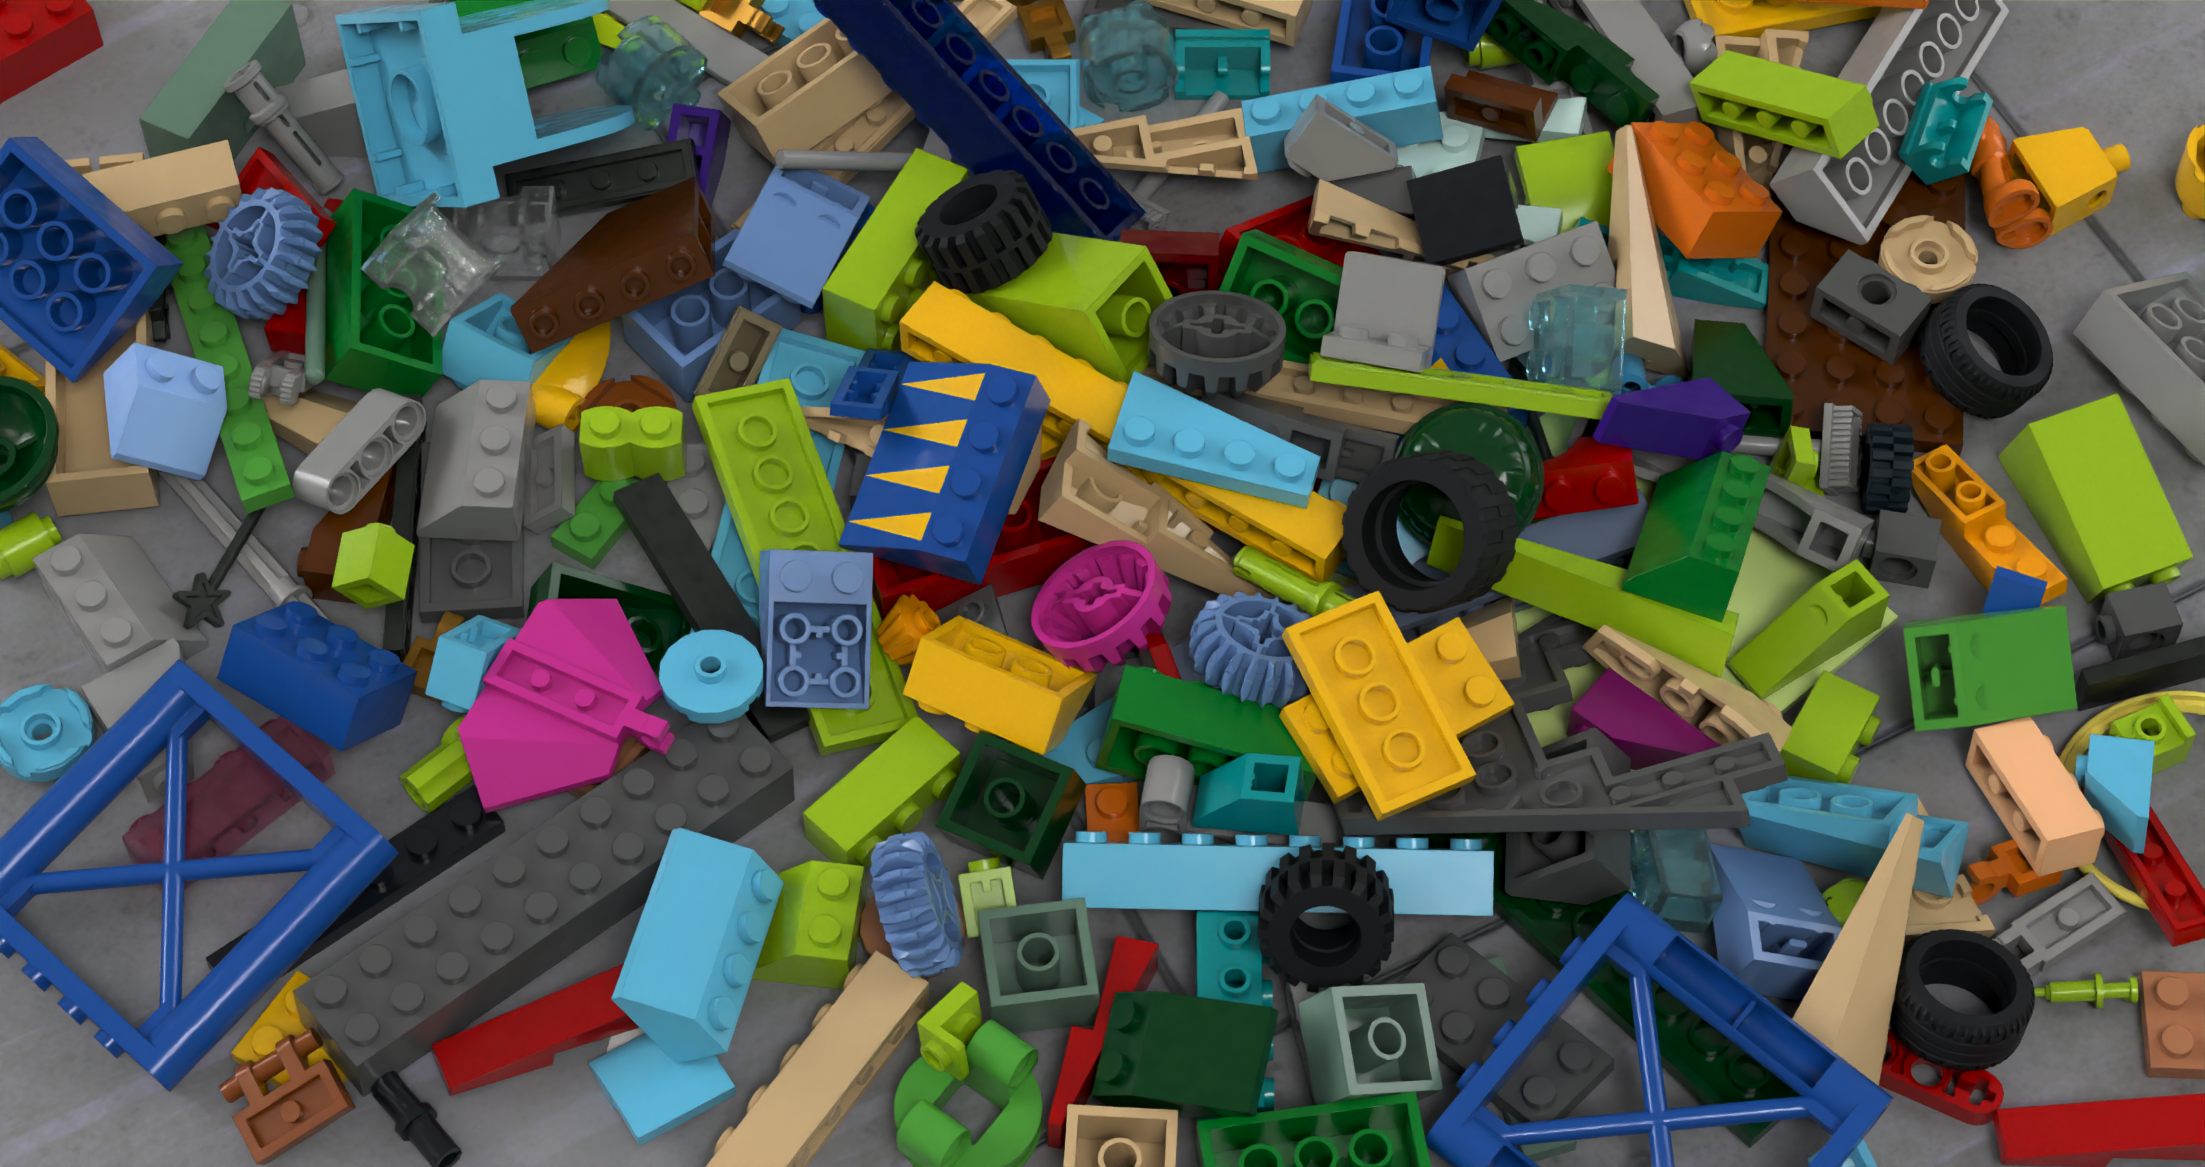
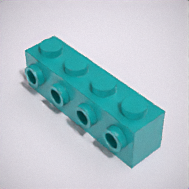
[1195,911,1274,1121]

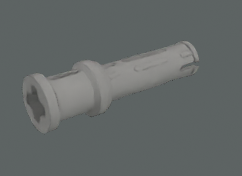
[223,60,344,195]

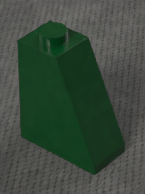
[1689,319,1794,438]

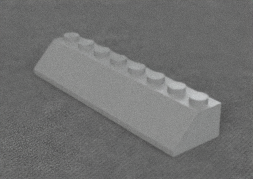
[1769,0,2010,245]

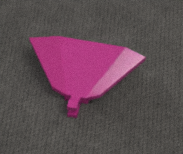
[458,599,675,813]

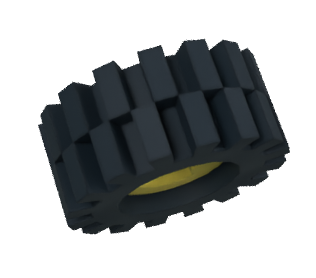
[1860,423,1914,514]

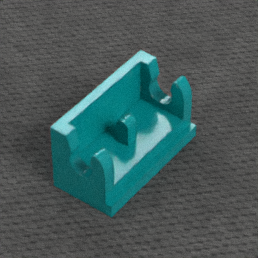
[1174,29,1270,100]
[1898,77,1993,185]

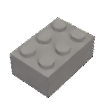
[1447,220,1616,362]

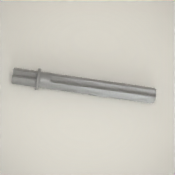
[158,470,333,623]

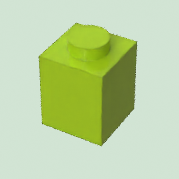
[331,523,415,609]

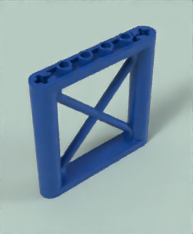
[0,659,399,1092]
[1425,893,1894,1167]

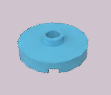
[659,630,764,724]
[0,684,96,782]

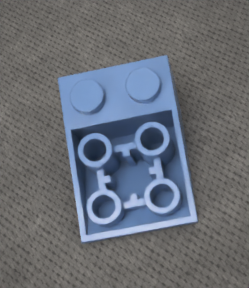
[722,166,871,309]
[759,549,873,709]
[1704,843,1842,1002]

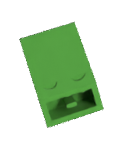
[1903,605,2078,732]

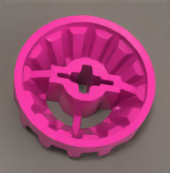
[1031,540,1172,672]

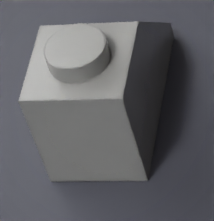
[1284,94,1398,182]

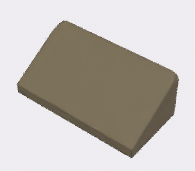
[693,305,783,396]

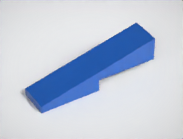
[830,348,916,421]

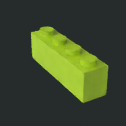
[1689,50,1879,159]

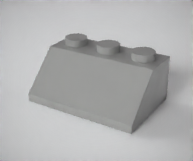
[416,379,537,541]
[32,533,209,675]

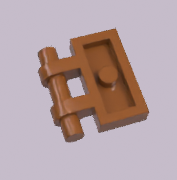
[219,1027,356,1165]

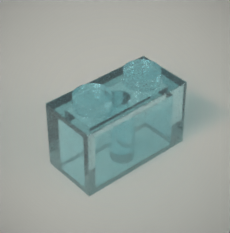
[1630,829,1723,934]

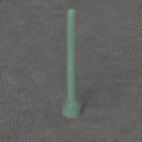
[305,207,333,385]

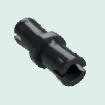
[371,1071,462,1167]

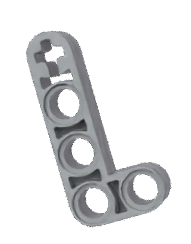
[1139,755,1348,846]

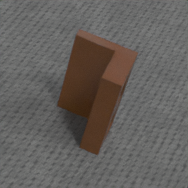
[1444,70,1558,142]

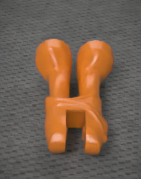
[1970,115,2053,249]

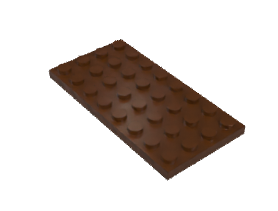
[1764,144,1966,456]

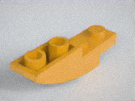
[1911,444,2068,605]

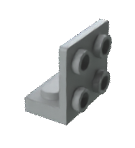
[1320,251,1446,373]

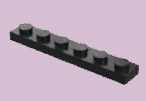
[206,785,506,978]

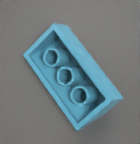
[611,828,784,1064]

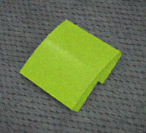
[1514,131,1614,234]

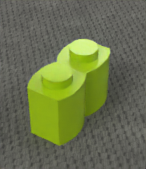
[579,406,687,481]

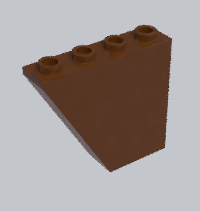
[510,176,716,353]

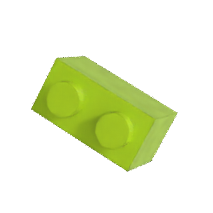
[1780,670,1882,784]

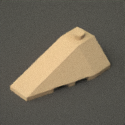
[1582,624,1793,753]

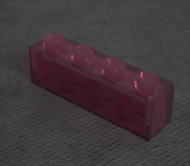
[122,716,336,893]

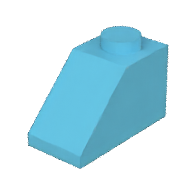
[2075,734,2155,854]

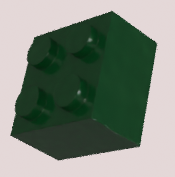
[935,731,1087,880]

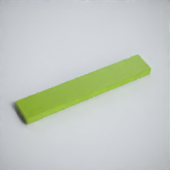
[1307,352,1612,420]

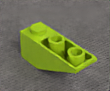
[1727,559,1890,700]

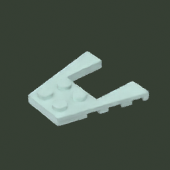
[1397,97,1587,249]

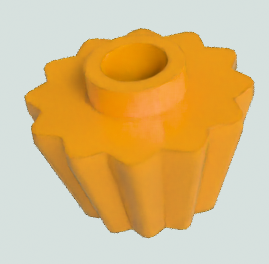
[877,594,941,665]

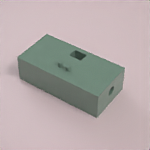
[139,0,306,160]

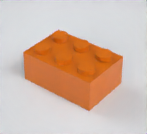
[1606,121,1783,259]

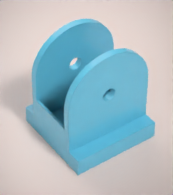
[335,0,636,208]

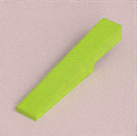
[1426,515,1739,678]

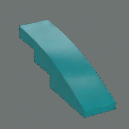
[1573,217,1769,309]

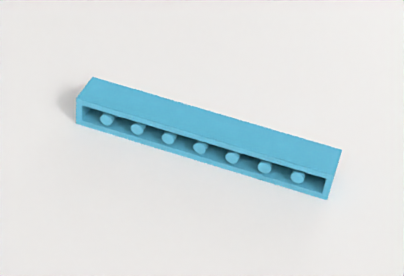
[1062,831,1494,916]

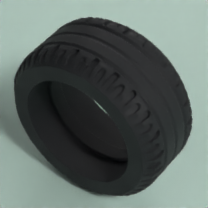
[1918,283,2053,419]
[1889,929,2035,1071]

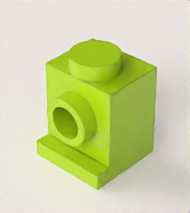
[2107,694,2196,775]

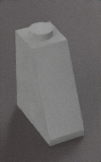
[263,69,368,158]
[81,638,195,803]

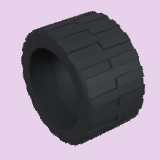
[1341,450,1519,614]

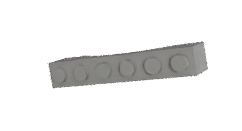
[1566,417,1874,572]

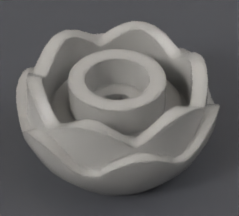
[1670,18,1718,78]

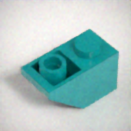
[1192,753,1306,835]

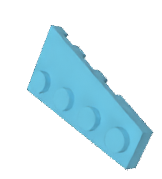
[1107,371,1320,509]

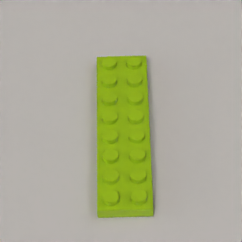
[692,378,919,756]

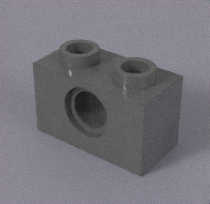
[1810,249,1932,365]

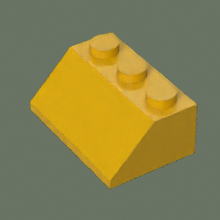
[903,615,1097,756]

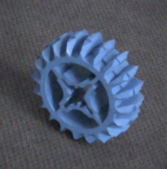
[203,187,323,321]
[1188,591,1313,709]
[870,831,964,978]

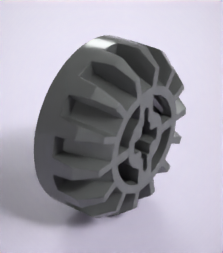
[1148,290,1286,400]

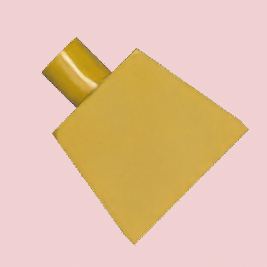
[2008,127,2131,236]

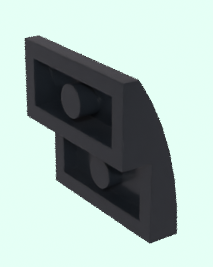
[1406,155,1525,266]

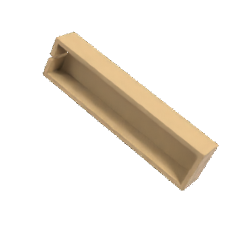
[45,152,159,517]

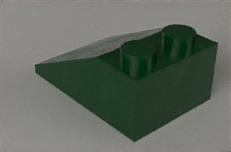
[526,562,691,696]
[1091,991,1279,1117]

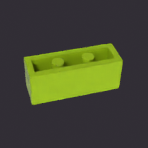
[803,715,961,867]

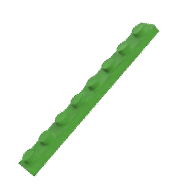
[165,225,296,514]

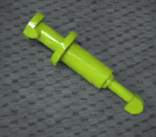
[2034,973,2138,1009]

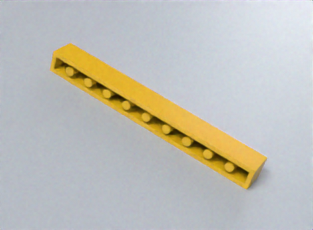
[899,281,1347,583]

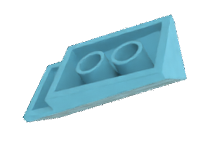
[1739,775,1969,898]

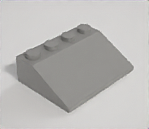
[2073,271,2205,466]

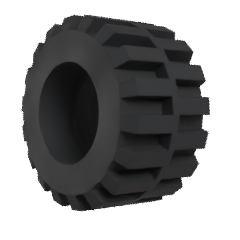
[915,169,1053,295]
[1257,843,1394,993]

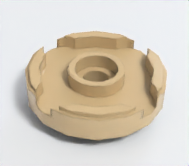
[1878,215,1978,304]

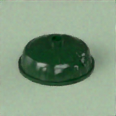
[0,376,59,513]
[1395,403,1545,547]

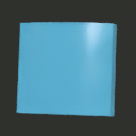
[588,1033,736,1147]

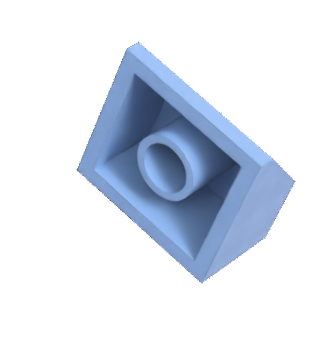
[103,342,227,481]

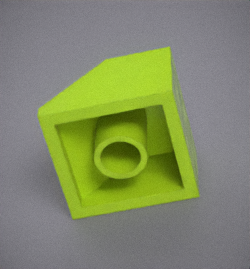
[752,860,867,990]

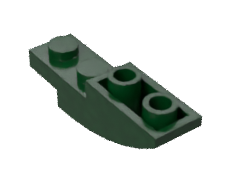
[1485,0,1660,128]

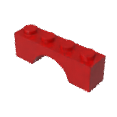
[1533,436,1639,519]

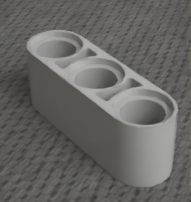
[293,388,426,515]

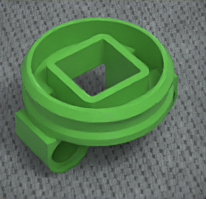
[894,1019,1043,1167]

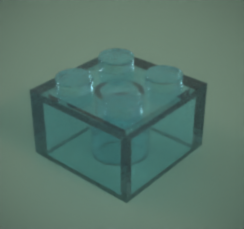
[1526,284,1627,393]

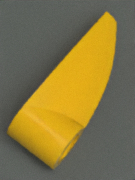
[531,321,611,434]

